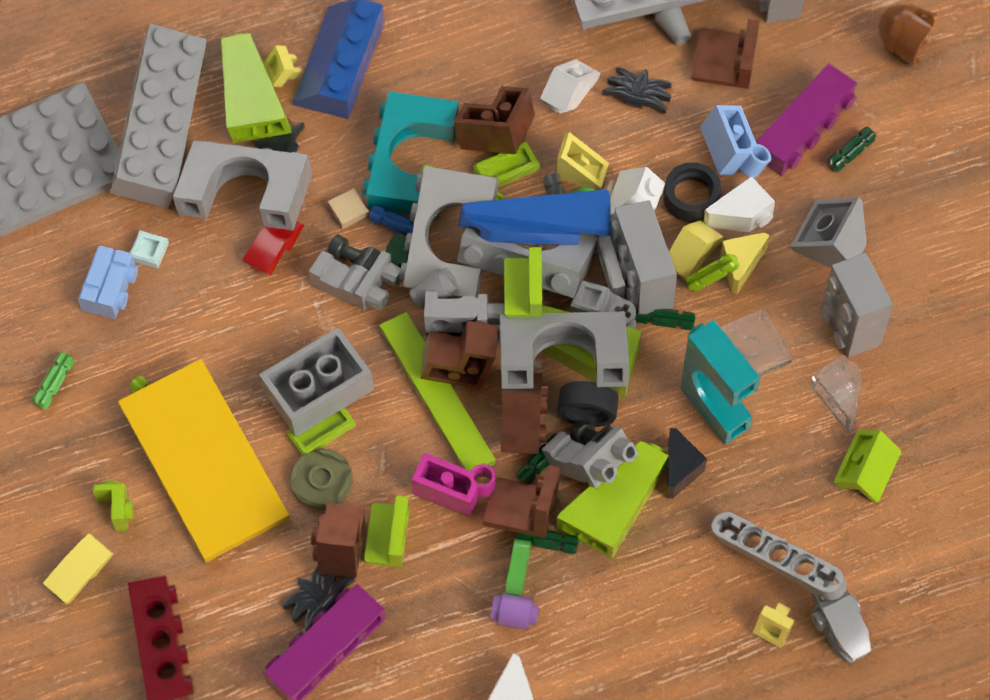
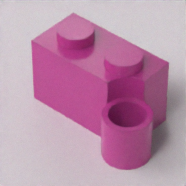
[411,453,496,517]

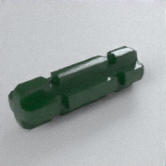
[826,127,877,172]
[635,309,696,330]
[516,433,557,484]
[516,530,579,554]

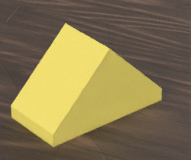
[557,132,609,189]
[669,220,724,280]
[721,232,770,295]

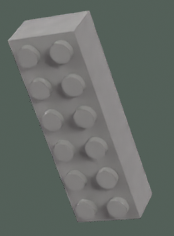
[110,23,207,209]

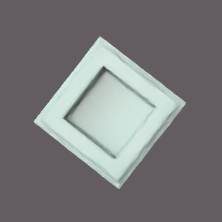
[130,231,169,269]

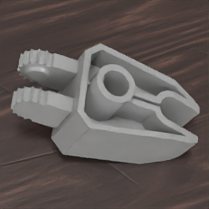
[810,575,870,663]

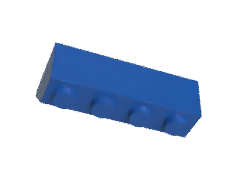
[293,0,384,119]

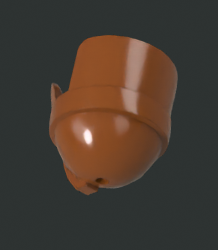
[878,4,937,67]

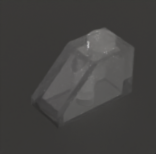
[811,354,862,433]

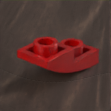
[242,221,304,276]

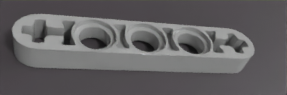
[712,512,847,600]

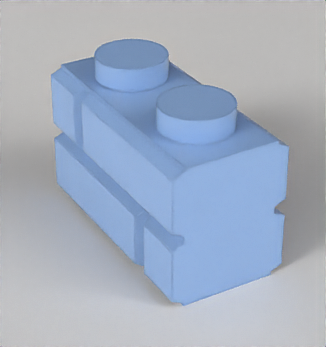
[78,245,138,319]

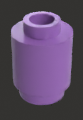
[491,593,539,630]

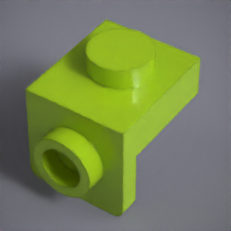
[93,481,134,531]

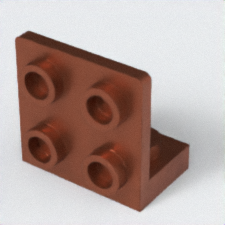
[691,19,760,89]
[483,465,561,539]

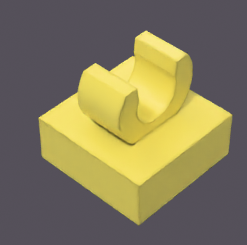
[263,46,302,87]
[753,603,794,648]

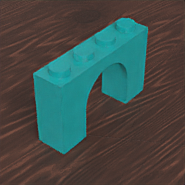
[362,91,459,219]
[681,319,760,445]

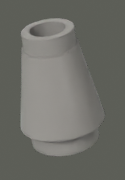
[654,7,691,45]
[410,268,458,307]

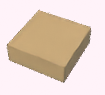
[328,188,369,229]

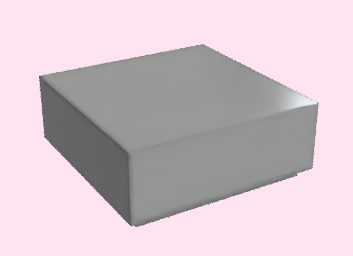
[570,280,611,313]

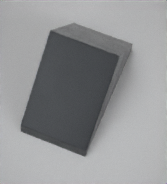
[667,428,707,499]

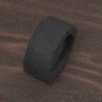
[663,162,721,222]
[557,381,619,427]

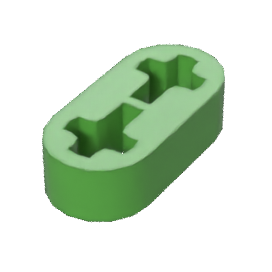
[505,538,531,596]

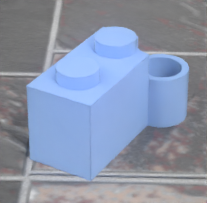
[700,105,771,178]

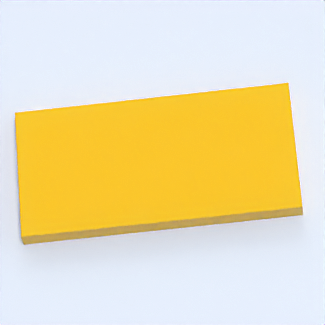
[118,359,290,563]

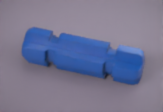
[369,205,414,236]

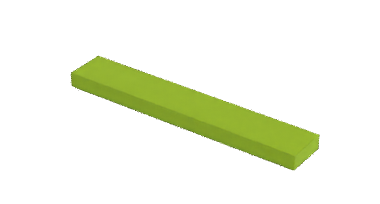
[380,312,496,471]

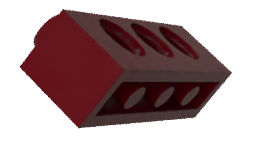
[127,575,194,700]

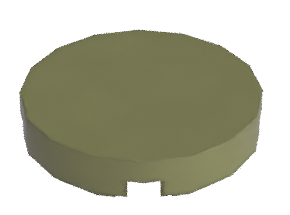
[290,448,353,511]

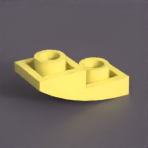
[43,533,114,604]

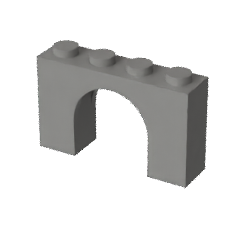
[173,140,313,230]
[399,166,499,298]
[457,228,598,298]
[500,311,629,389]

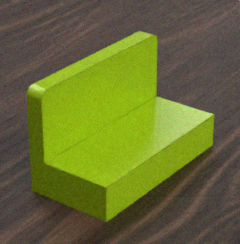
[504,247,542,318]
[833,430,901,502]
[364,495,410,567]

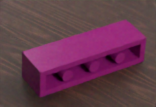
[756,63,857,176]
[264,584,386,700]

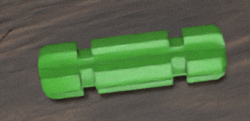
[32,352,74,410]

